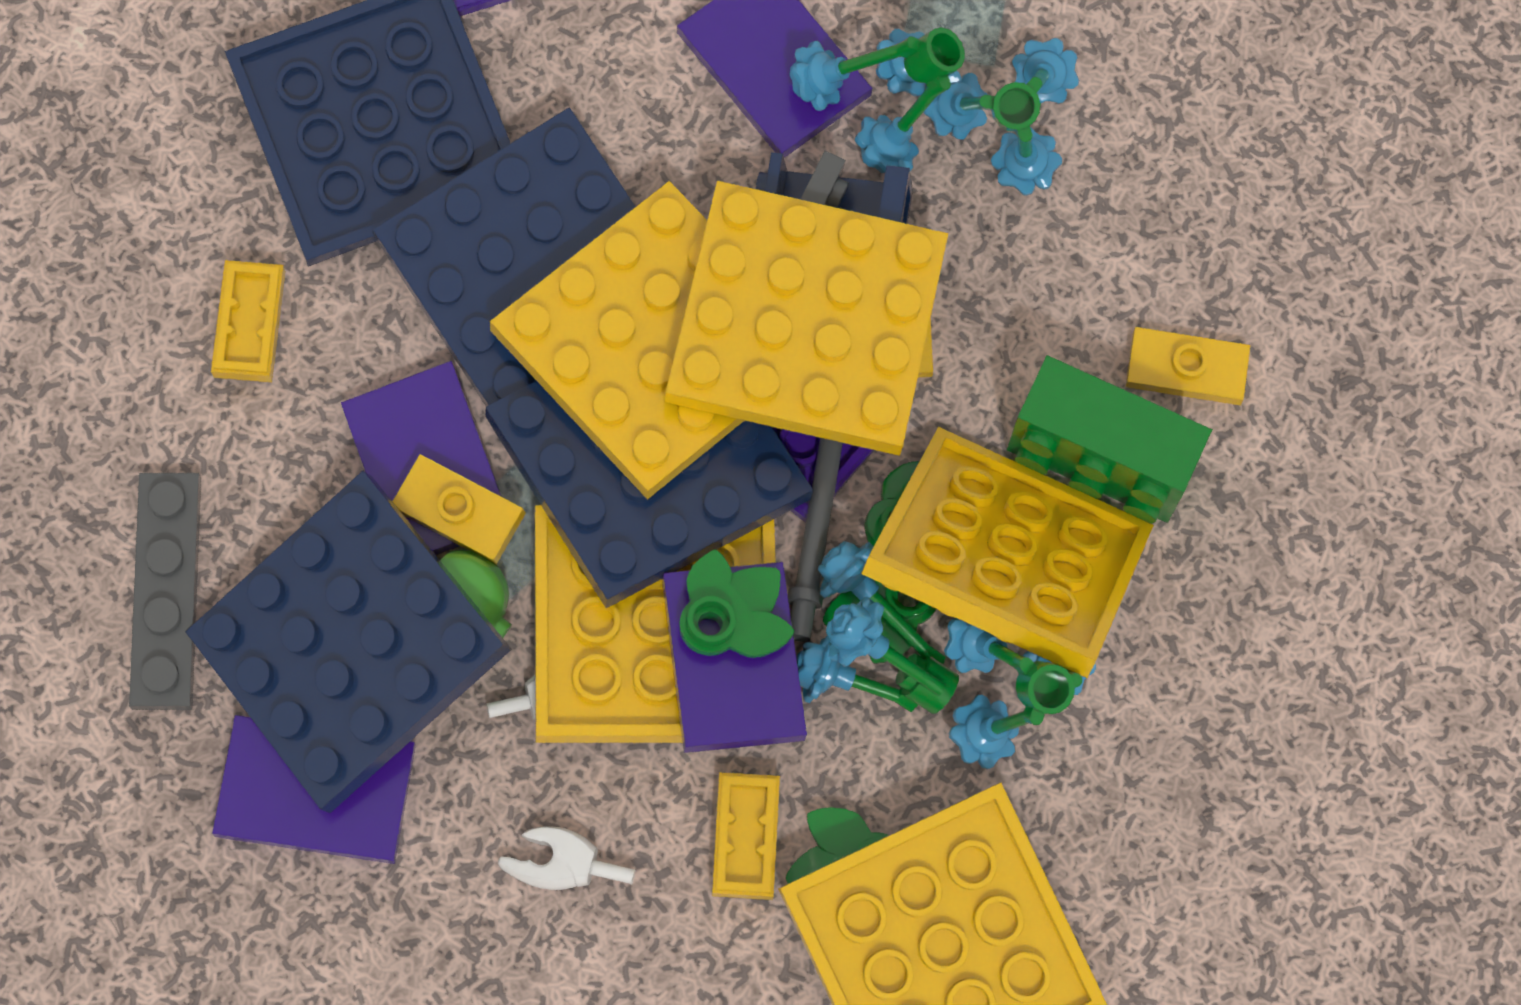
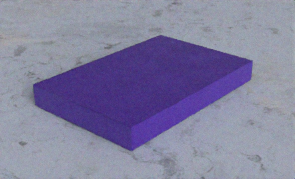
[677,0,873,158]
[341,361,502,555]
[662,562,807,753]
[212,715,416,864]

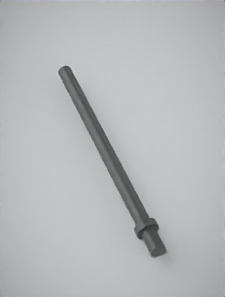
[788,438,843,642]

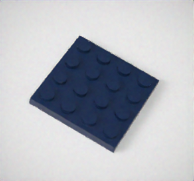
[225,0,511,267]
[372,107,636,406]
[485,381,813,608]
[185,471,512,813]

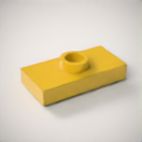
[211,260,286,383]
[1125,327,1251,406]
[392,454,526,565]
[712,772,780,900]

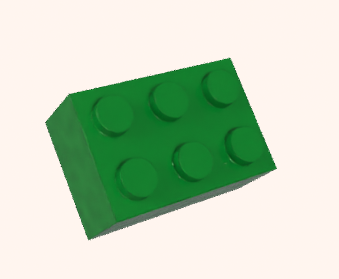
[1007,355,1213,524]

